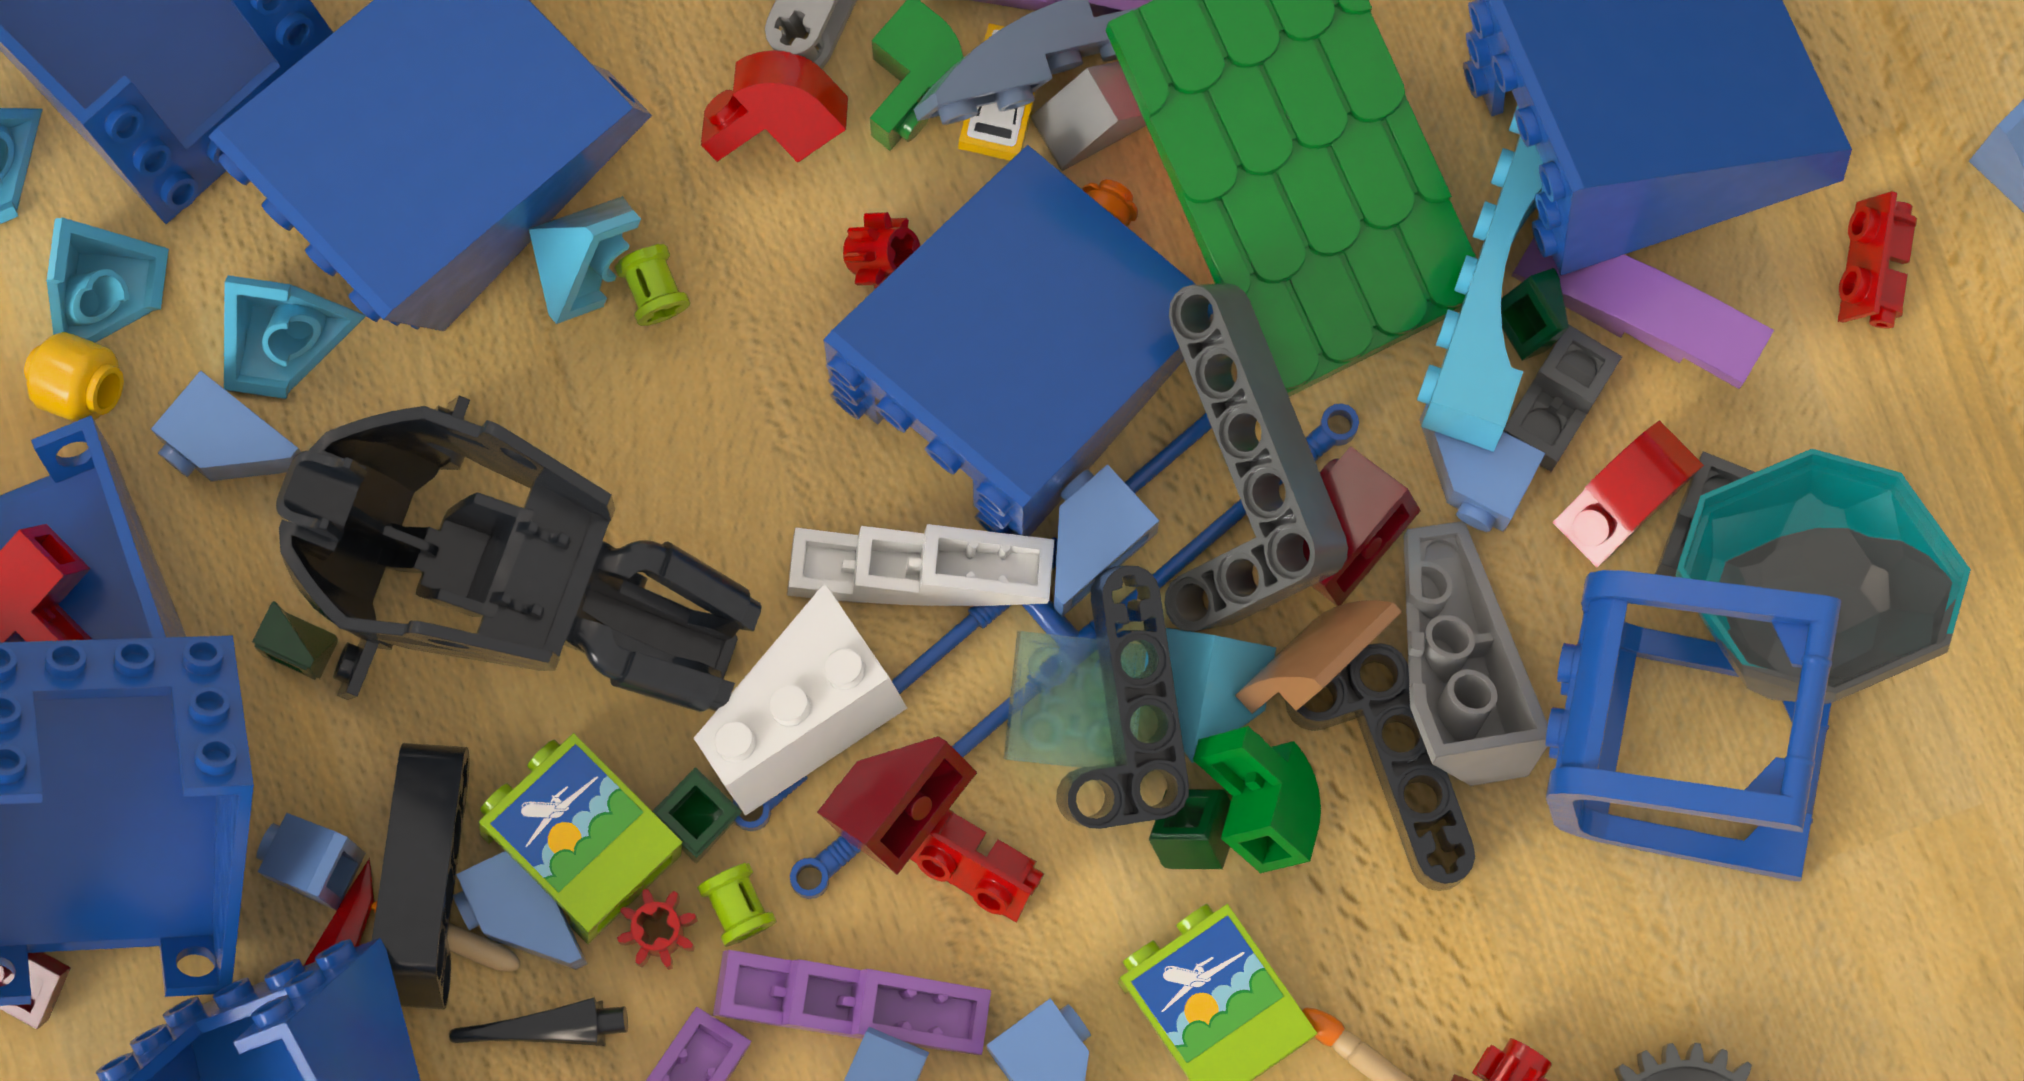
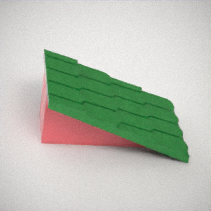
[1105,0,1477,397]

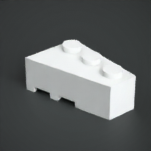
[694,583,907,815]

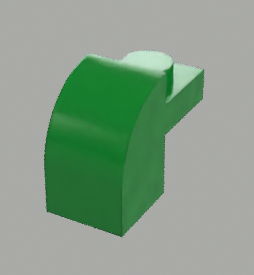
[870,0,963,151]
[1193,726,1321,874]

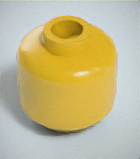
[24,332,124,422]

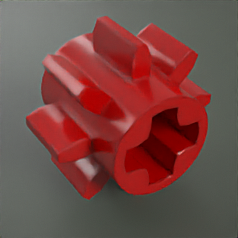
[843,212,920,289]
[617,889,698,970]
[1472,1038,1552,1081]

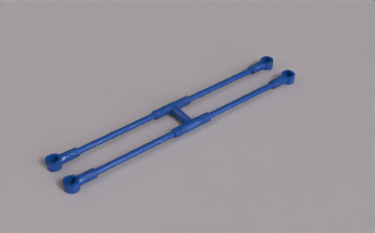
[733,403,1359,899]

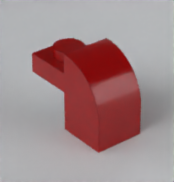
[701,50,848,163]
[1552,420,1704,568]
[0,524,93,642]

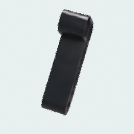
[1056,565,1189,829]
[1285,643,1475,891]
[372,743,470,1009]

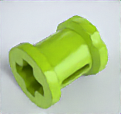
[614,244,690,326]
[697,863,777,947]

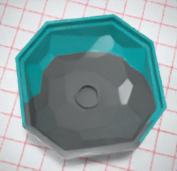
[1676,449,1971,704]

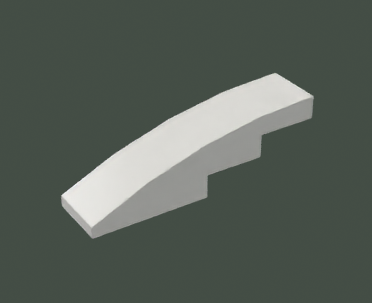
[787,524,1054,606]

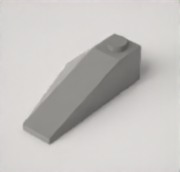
[1404,521,1548,786]

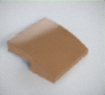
[1235,600,1402,714]

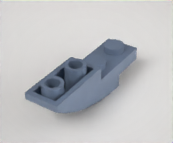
[914,0,1139,125]

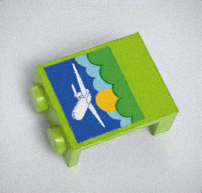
[479,733,683,944]
[1118,904,1318,1081]

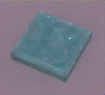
[1004,631,1146,768]

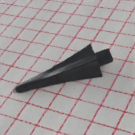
[449,997,628,1046]

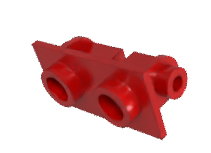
[1838,191,1917,329]
[910,809,1045,922]

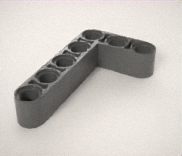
[1164,283,1348,632]

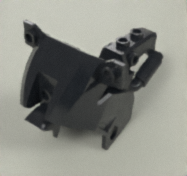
[276,395,762,712]

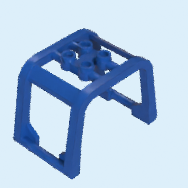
[1546,570,1841,881]

